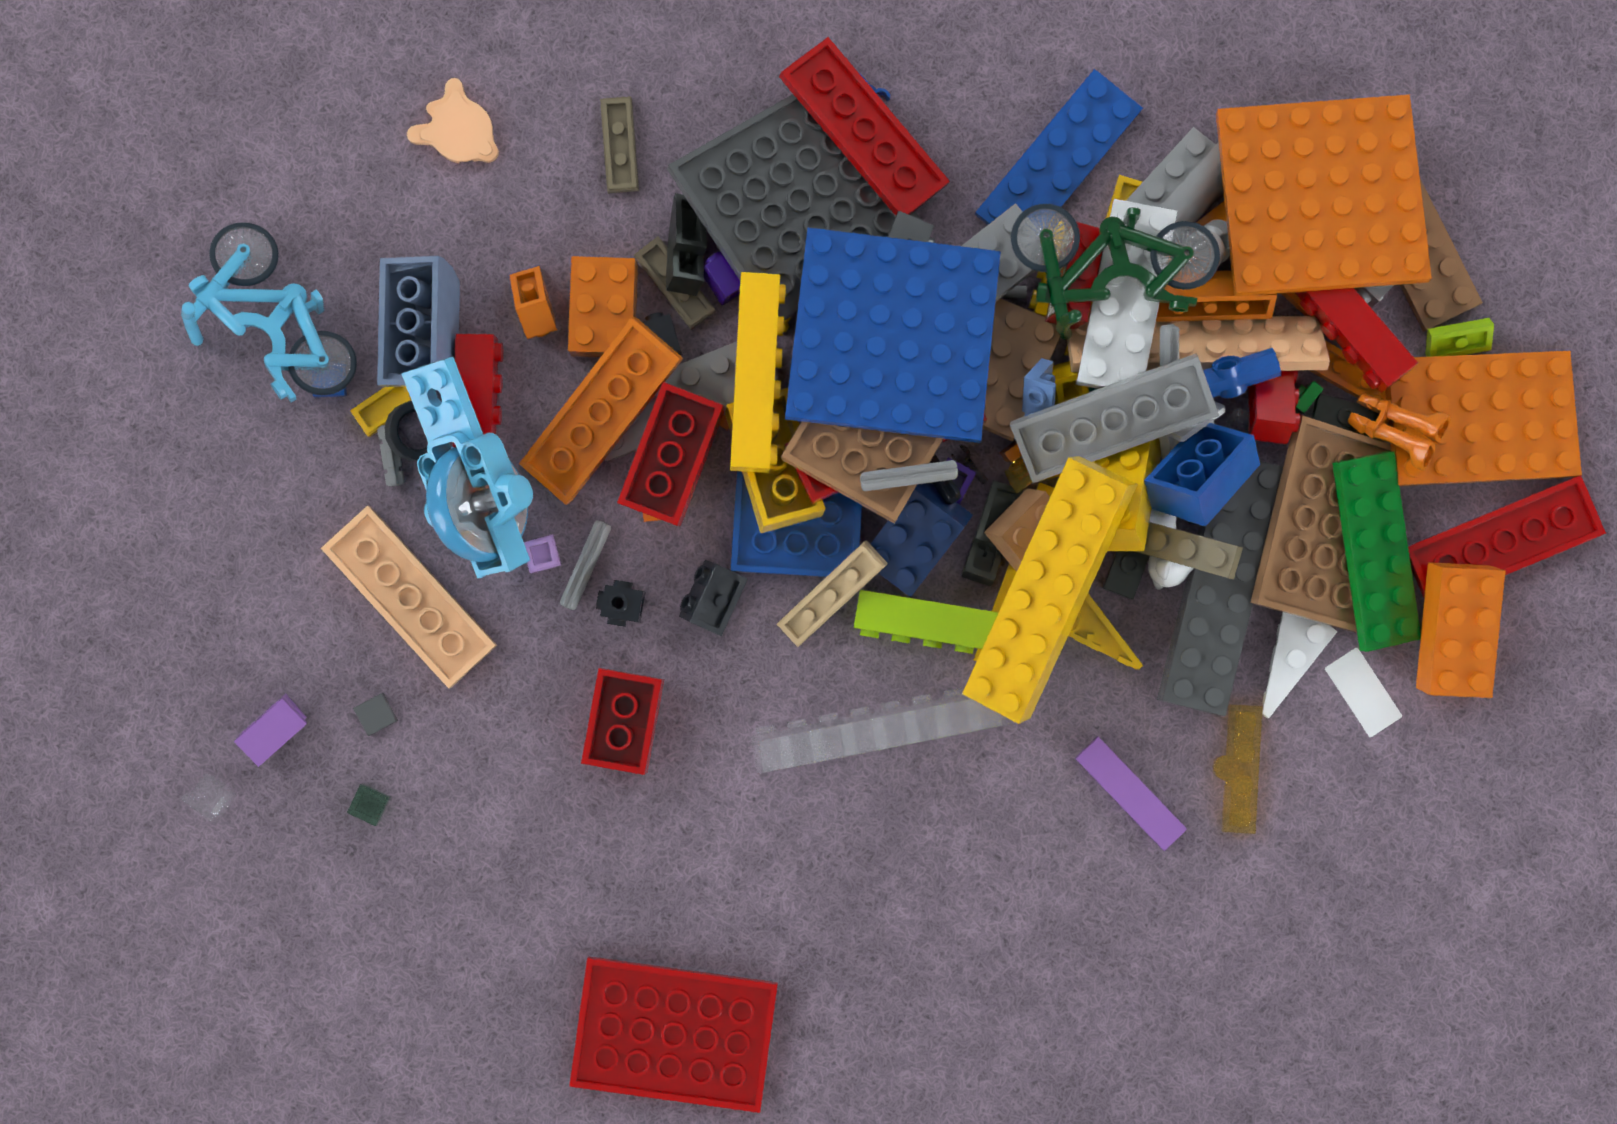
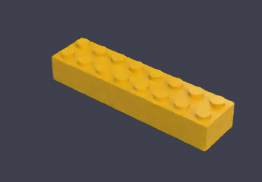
[962,456,1138,724]

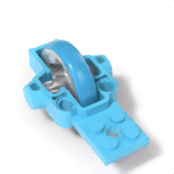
[401,356,533,579]

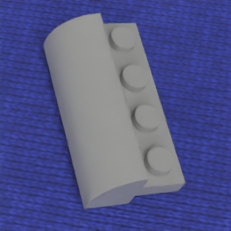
[1126,127,1224,244]

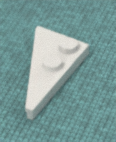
[1262,612,1337,718]

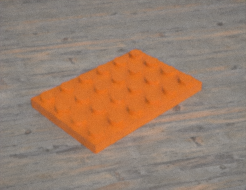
[1386,351,1582,486]

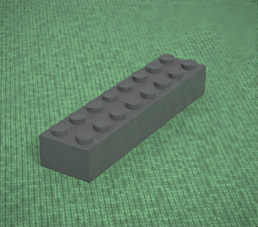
[1157,461,1283,716]

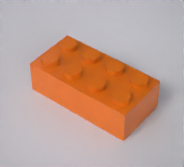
[1416,562,1506,698]

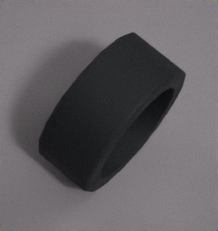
[384,401,428,461]

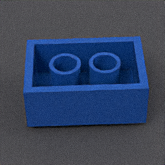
[1144,423,1260,527]

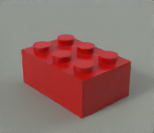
[581,668,665,775]

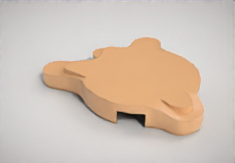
[407,78,499,163]

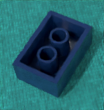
[871,483,973,597]

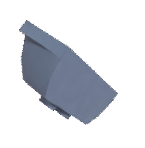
[377,256,460,387]

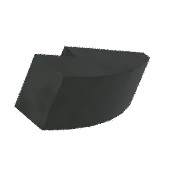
[666,193,707,296]
[961,480,1023,587]

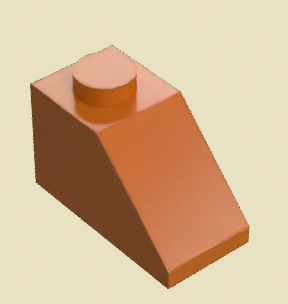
[510,266,557,339]

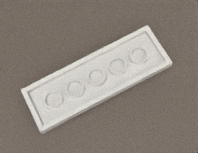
[1076,199,1177,389]

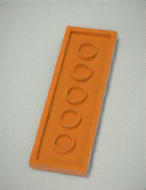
[519,317,684,505]

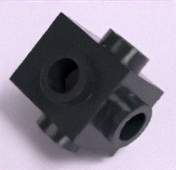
[596,580,646,627]

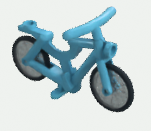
[181,222,357,403]

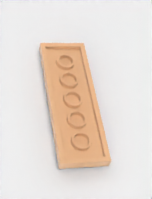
[321,505,497,688]

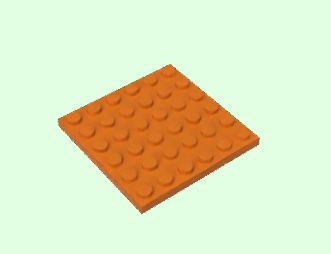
[1216,94,1432,297]

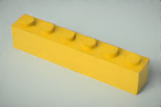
[730,272,786,473]

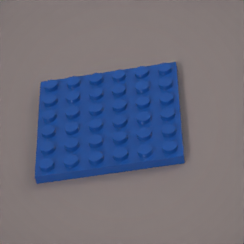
[785,227,1001,443]

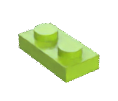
[1425,318,1494,357]

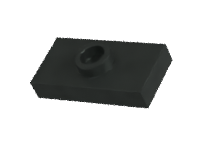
[1312,394,1379,439]
[1102,551,1149,600]

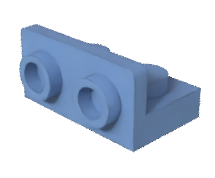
[1022,358,1056,416]

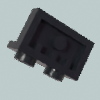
[679,560,748,636]

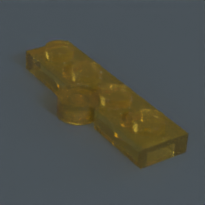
[1212,704,1263,834]

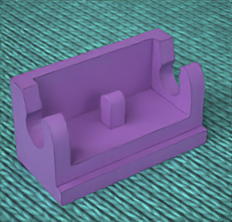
[234,693,307,767]

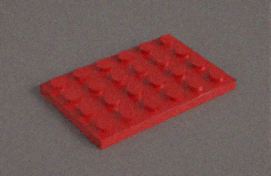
[569,956,778,1113]

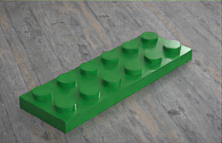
[1332,451,1421,652]

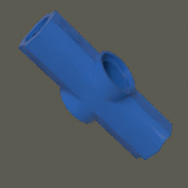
[1203,348,1281,398]

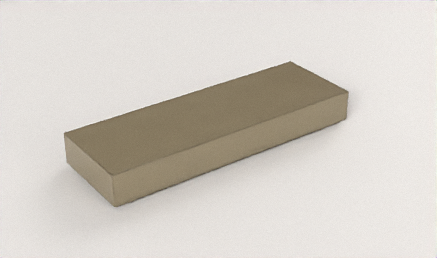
[600,96,639,194]
[634,236,716,330]

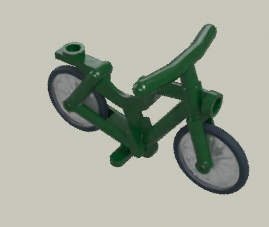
[1011,204,1220,340]

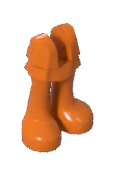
[1348,394,1451,471]

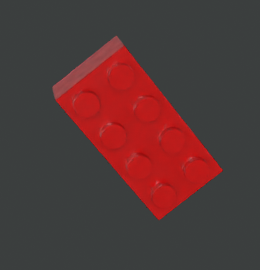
[617,382,726,526]

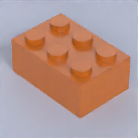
[568,256,638,357]

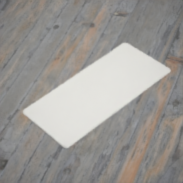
[1325,648,1402,737]

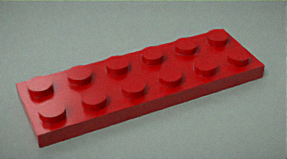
[779,37,950,216]
[1408,475,1606,599]

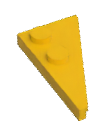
[1068,593,1143,670]

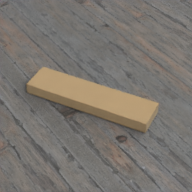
[777,540,888,647]

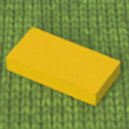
[350,386,412,437]

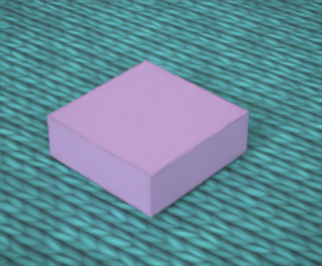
[524,535,562,574]

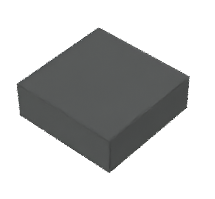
[353,693,398,736]

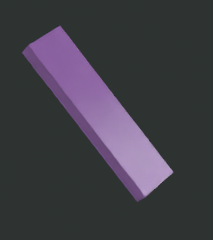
[1074,736,1187,851]

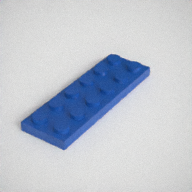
[975,69,1143,232]

